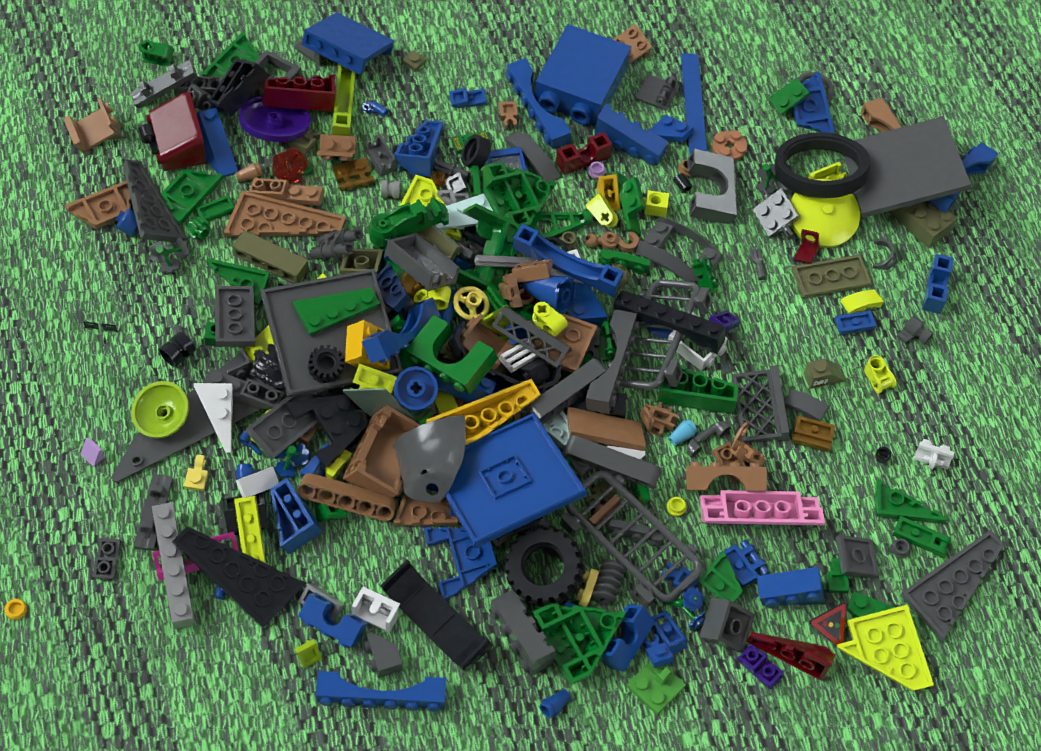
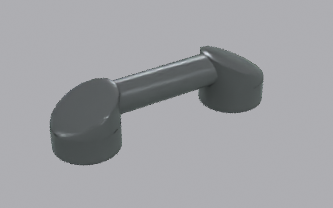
[686,421,731,458]

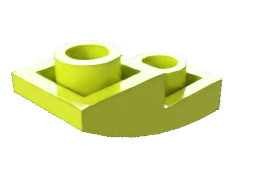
[840,289,884,314]
[434,389,458,415]

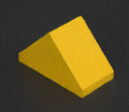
[596,174,620,211]

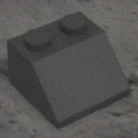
[699,598,755,653]

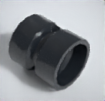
[158,332,196,368]

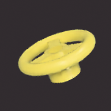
[453,286,490,320]

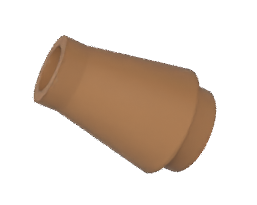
[235,162,263,183]

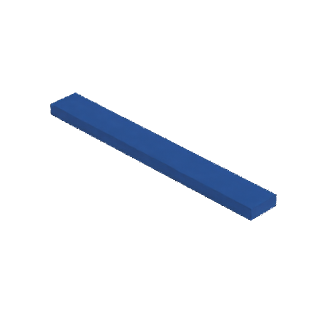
[681,53,707,156]

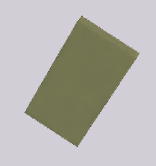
[791,254,873,299]

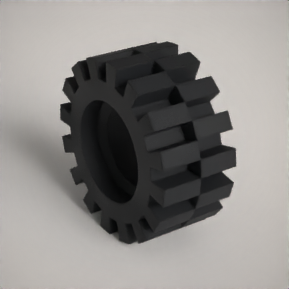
[308,345,345,383]

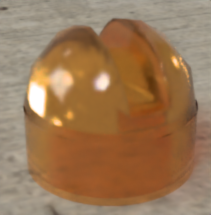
[431,171,446,187]

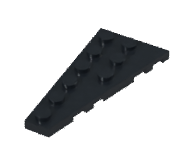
[172,526,306,629]

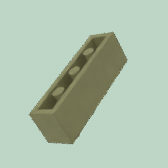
[232,230,309,284]

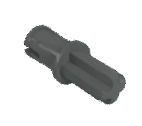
[434,160,470,181]

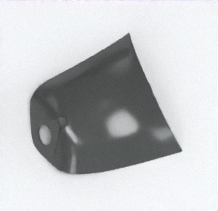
[393,415,466,503]

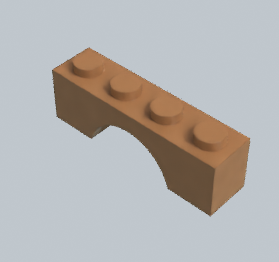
[686,462,767,491]

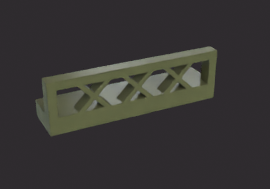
[409,221,461,262]

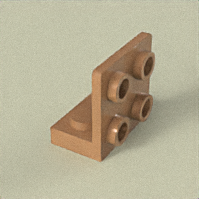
[317,134,356,161]

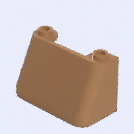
[343,405,420,498]

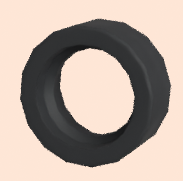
[461,134,491,169]

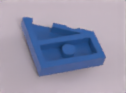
[650,115,694,142]

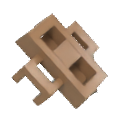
[498,273,534,308]
[640,402,679,437]
[730,422,766,466]

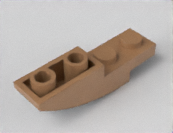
[249,178,325,206]

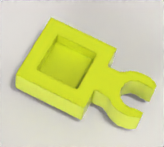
[325,449,352,480]

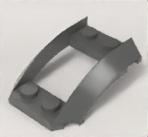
[635,216,723,283]

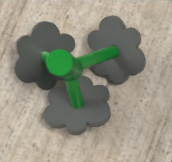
[756,164,789,195]
[149,238,190,274]

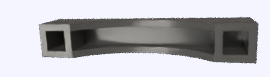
[586,310,640,414]

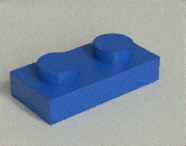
[834,310,876,335]

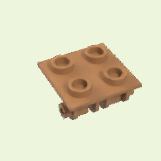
[613,23,653,64]

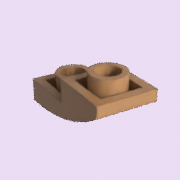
[711,441,746,484]

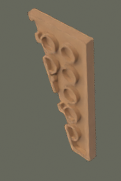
[223,191,346,237]

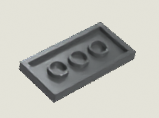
[215,286,255,347]

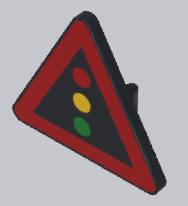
[809,603,846,646]

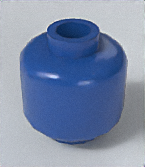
[115,209,139,236]

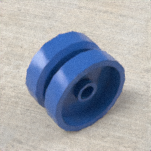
[393,366,438,413]

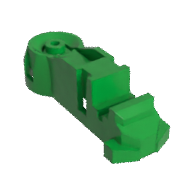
[368,198,449,247]

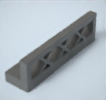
[492,306,571,367]

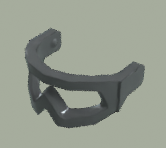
[873,238,897,270]

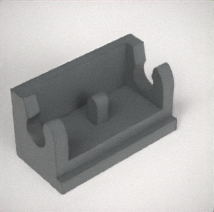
[365,134,397,176]

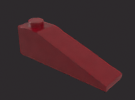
[747,632,836,681]

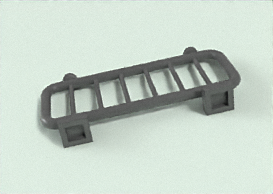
[609,280,712,390]
[560,471,703,609]

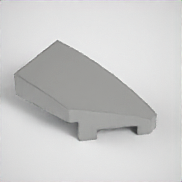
[437,189,470,205]

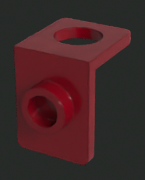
[794,229,820,264]

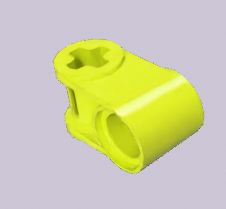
[586,193,619,228]
[413,286,451,311]
[532,302,568,337]
[864,355,897,394]

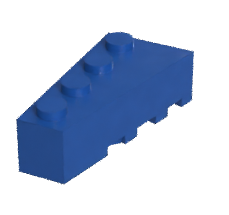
[595,103,668,166]

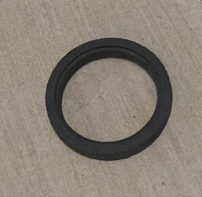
[775,132,870,198]

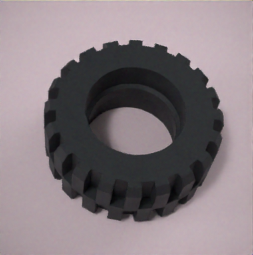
[504,525,585,607]

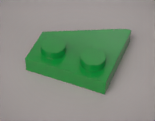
[698,551,743,603]

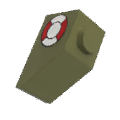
[803,359,845,389]

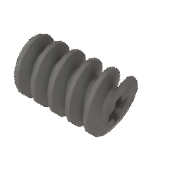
[591,559,626,605]

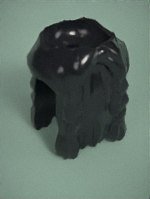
[249,344,286,392]

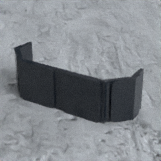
[448,321,563,391]
[380,559,493,673]

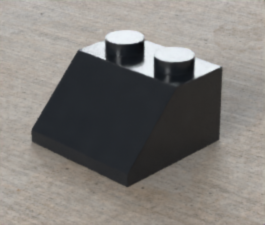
[222,492,269,535]

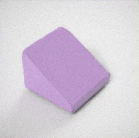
[81,438,104,466]

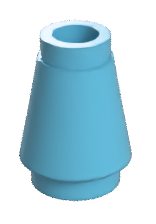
[668,419,698,446]

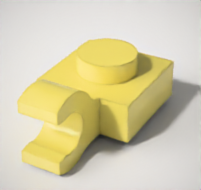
[184,455,209,491]

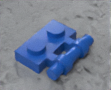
[719,540,770,588]

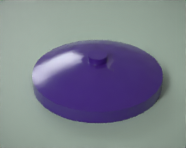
[239,96,311,142]

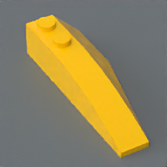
[426,379,541,445]

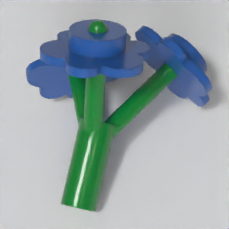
[274,443,310,478]
[664,587,706,631]

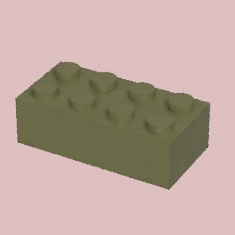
[888,201,958,248]

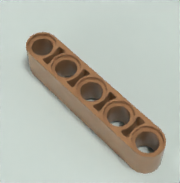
[298,473,397,521]

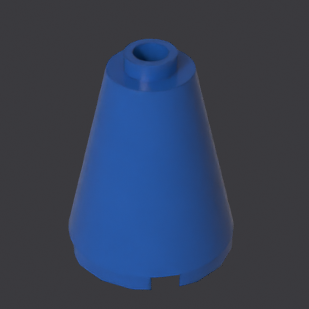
[522,275,577,314]

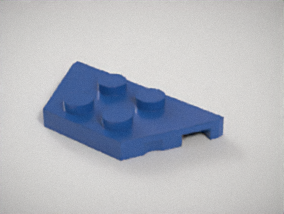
[792,72,835,134]

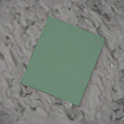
[343,388,417,422]

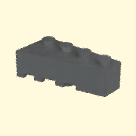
[489,589,556,676]

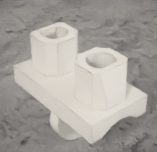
[914,439,954,470]

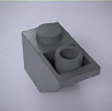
[363,632,403,678]

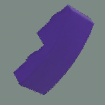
[737,644,784,690]

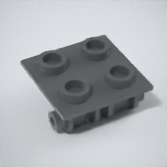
[635,74,680,110]

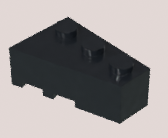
[208,58,270,116]

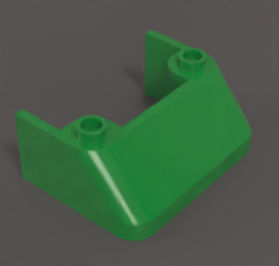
[456,203,520,290]

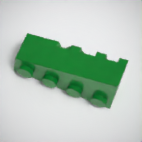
[657,359,738,414]

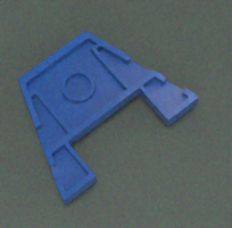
[424,527,498,600]

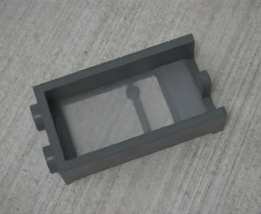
[385,233,460,291]

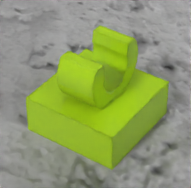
[295,639,322,669]

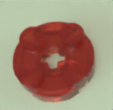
[272,148,308,184]

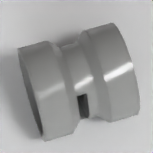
[381,180,400,199]

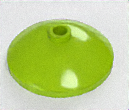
[131,381,189,439]

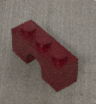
[556,132,613,175]

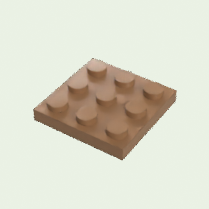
[524,308,597,373]

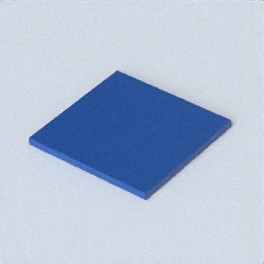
[445,413,587,548]

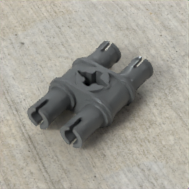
[310,228,363,260]

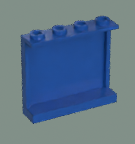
[302,12,395,74]

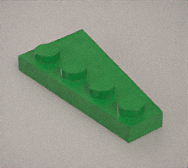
[292,288,380,336]

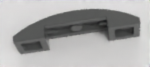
[504,131,560,182]

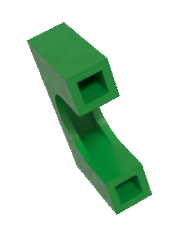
[405,315,498,394]

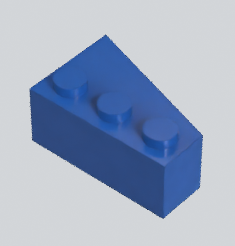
[757,567,826,607]

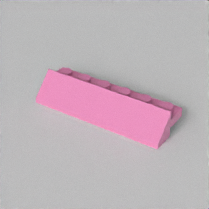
[699,490,825,525]

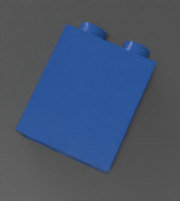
[535,24,631,125]

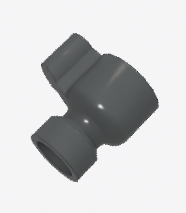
[897,315,934,344]

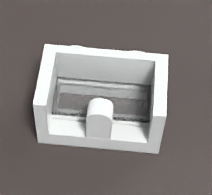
[352,586,400,633]

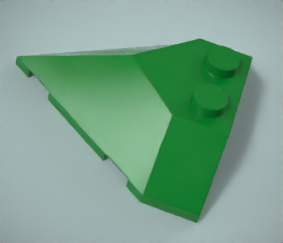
[483,161,557,226]
[533,603,626,685]

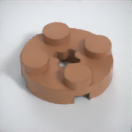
[712,130,747,161]

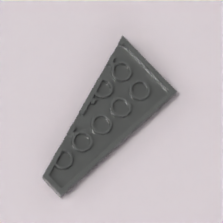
[901,530,1004,642]

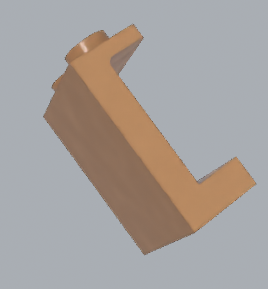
[460,313,515,370]

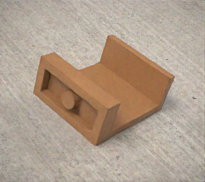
[64,98,120,153]

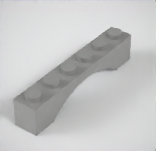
[152,502,195,629]

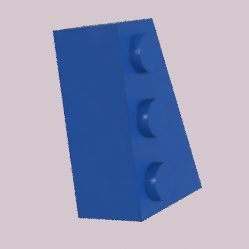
[566,282,608,328]
[270,478,323,554]

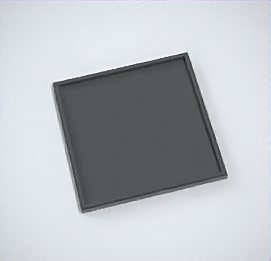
[843,116,972,218]
[261,269,403,398]

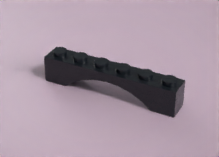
[613,290,726,354]

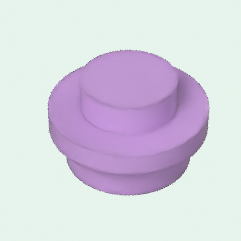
[588,162,606,179]

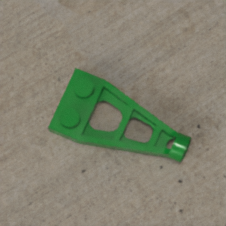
[529,210,592,238]

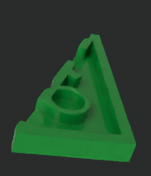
[206,258,270,306]
[875,479,947,524]

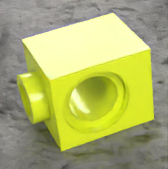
[643,190,669,217]

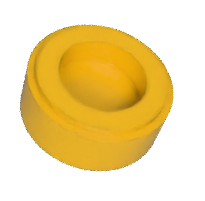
[4,599,27,620]

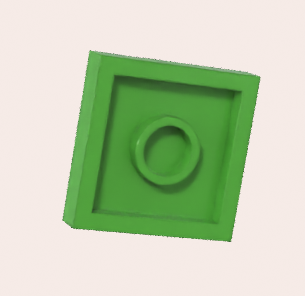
[626,662,686,715]

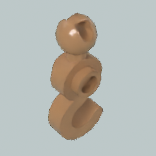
[584,231,639,253]

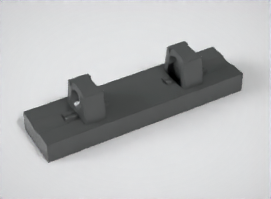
[131,59,197,108]
[134,474,173,551]

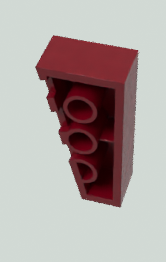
[263,74,336,112]

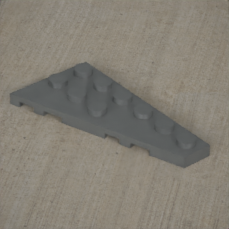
[123,159,188,243]

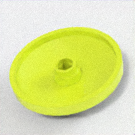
[791,179,860,248]

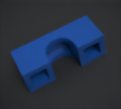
[922,254,954,314]
[298,593,368,648]
[601,604,655,672]

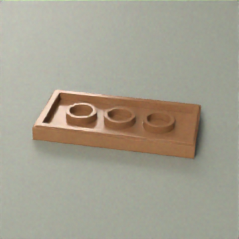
[566,407,646,451]

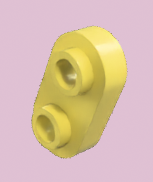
[575,568,599,607]

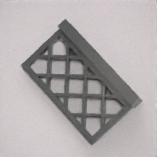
[732,365,789,443]

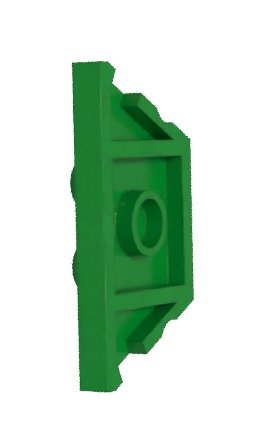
[202,32,260,77]
[161,169,224,226]

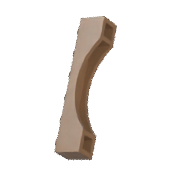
[861,98,901,132]

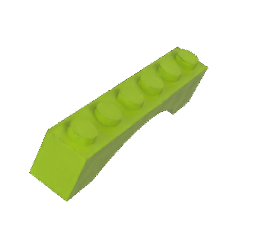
[332,64,356,136]

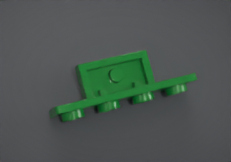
[614,171,646,236]

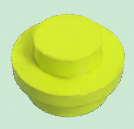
[666,497,687,516]

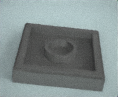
[835,535,879,579]

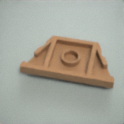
[65,180,132,229]

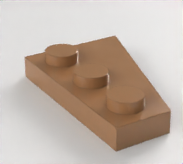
[393,493,459,526]

